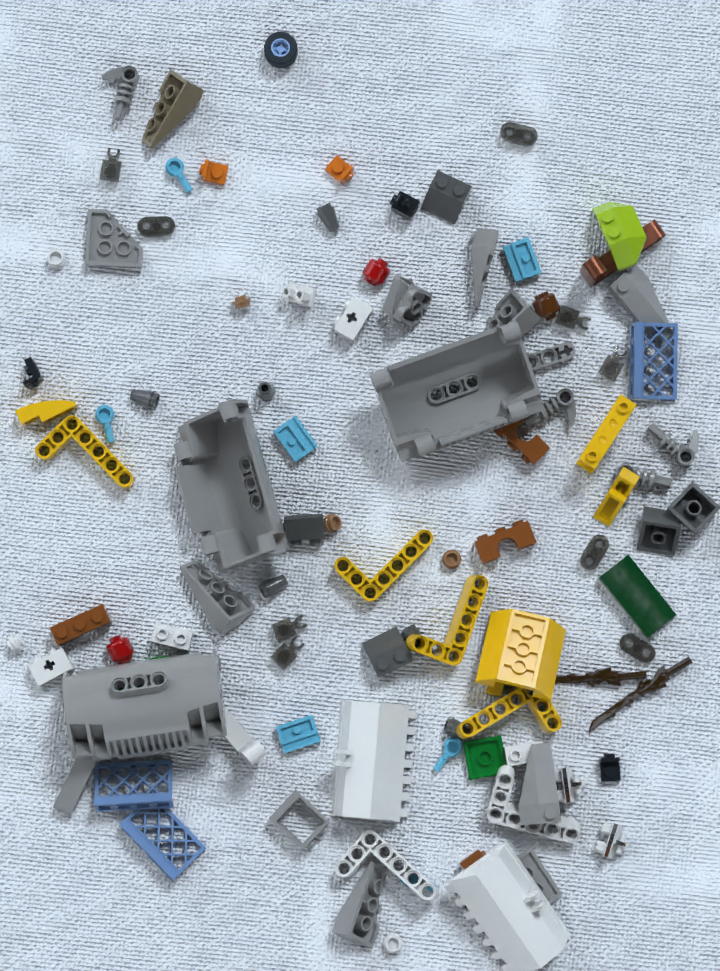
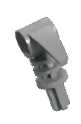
[101,65,140,121]
[523,388,576,427]
[646,423,699,467]
[615,463,672,502]

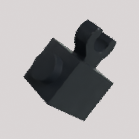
[390,191,420,221]

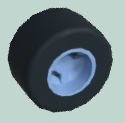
[264,32,298,68]

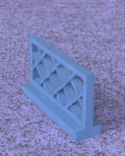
[629,322,678,400]
[94,759,174,812]
[119,792,206,882]

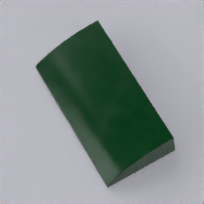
[598,555,676,639]

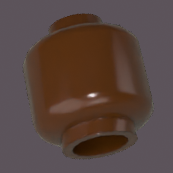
[532,291,560,321]

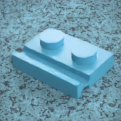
[502,237,541,283]
[273,415,318,463]
[276,715,321,753]

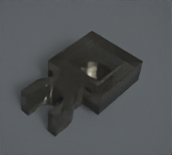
[100,148,122,182]
[555,305,591,331]
[598,345,628,382]
[271,614,308,643]
[270,636,305,671]

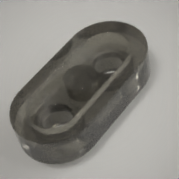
[500,122,538,147]
[137,216,176,237]
[580,534,609,571]
[619,633,656,663]

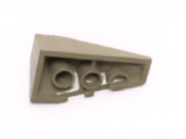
[142,69,204,149]

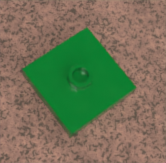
[463,735,507,780]

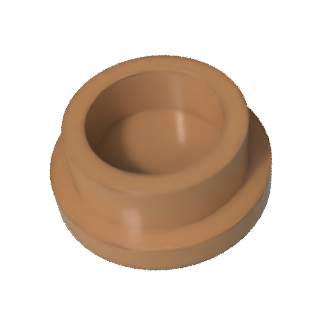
[232,294,251,309]
[324,514,341,533]
[442,550,461,569]

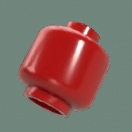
[362,257,390,287]
[106,634,135,664]

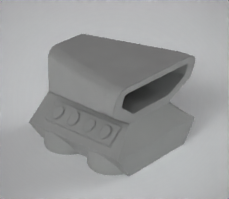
[382,274,432,327]

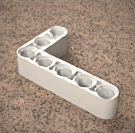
[224,708,267,766]
[487,765,581,843]
[335,830,438,902]

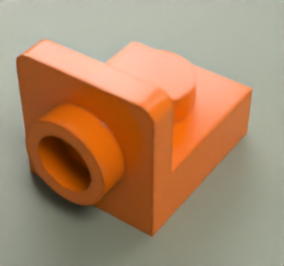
[325,155,354,185]
[199,159,229,185]

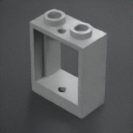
[269,790,330,850]

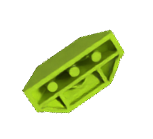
[592,201,647,271]

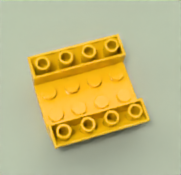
[475,609,566,701]

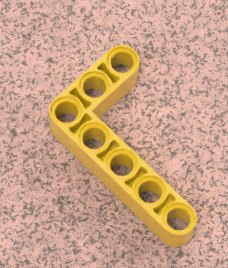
[35,415,135,489]
[334,529,433,602]
[406,574,489,666]
[456,687,562,739]

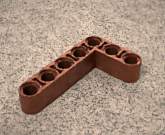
[580,219,666,288]

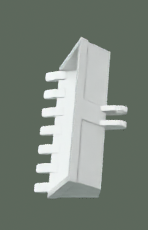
[331,700,417,822]
[445,841,571,971]

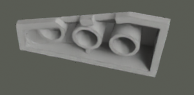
[469,229,499,310]
[608,265,673,346]
[479,288,541,335]
[179,560,256,635]
[518,742,561,825]
[332,861,385,949]

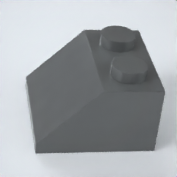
[421,170,472,224]
[667,481,720,535]
[636,506,682,556]
[284,514,325,545]
[362,627,413,678]

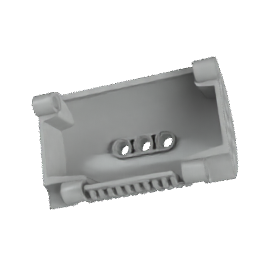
[370,320,545,462]
[174,399,289,572]
[62,650,227,761]

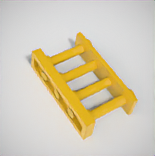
[576,394,637,474]

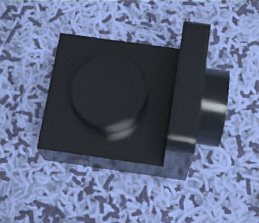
[22,357,44,389]
[599,754,621,782]

